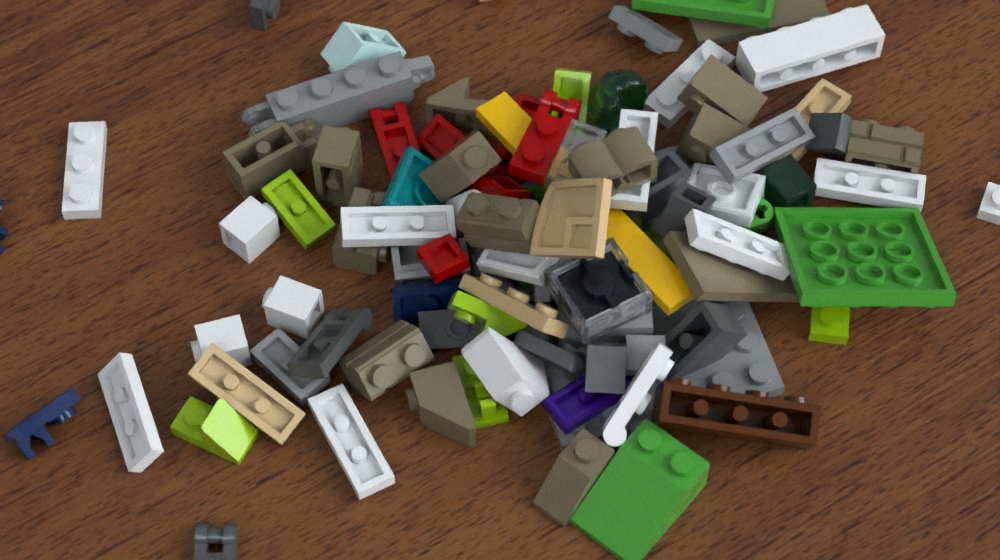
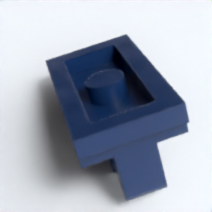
[391,278,469,324]
[2,387,81,459]

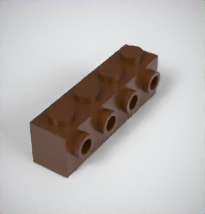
[651,378,821,450]

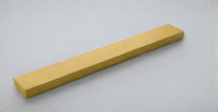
[476,92,694,316]

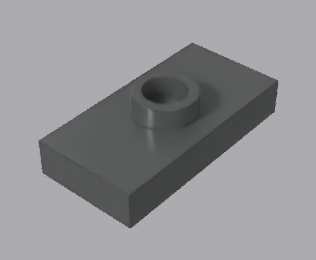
[418,309,482,349]

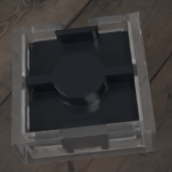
[544,237,653,344]

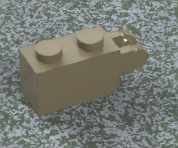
[222,119,320,200]

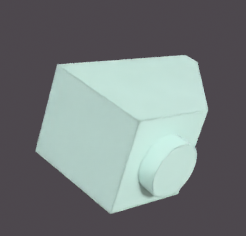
[321,21,407,73]

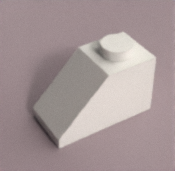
[461,327,550,416]

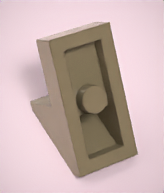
[426,77,494,136]

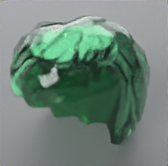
[587,69,648,134]

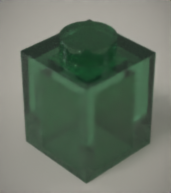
[760,154,817,208]

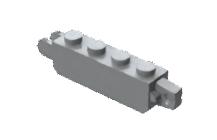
[241,51,435,137]

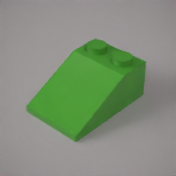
[570,418,710,560]

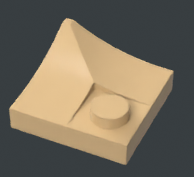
[529,178,612,259]

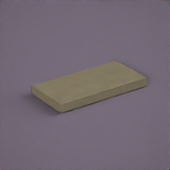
[686,0,830,49]
[663,231,799,302]

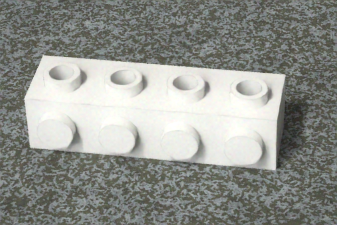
[735,4,885,92]

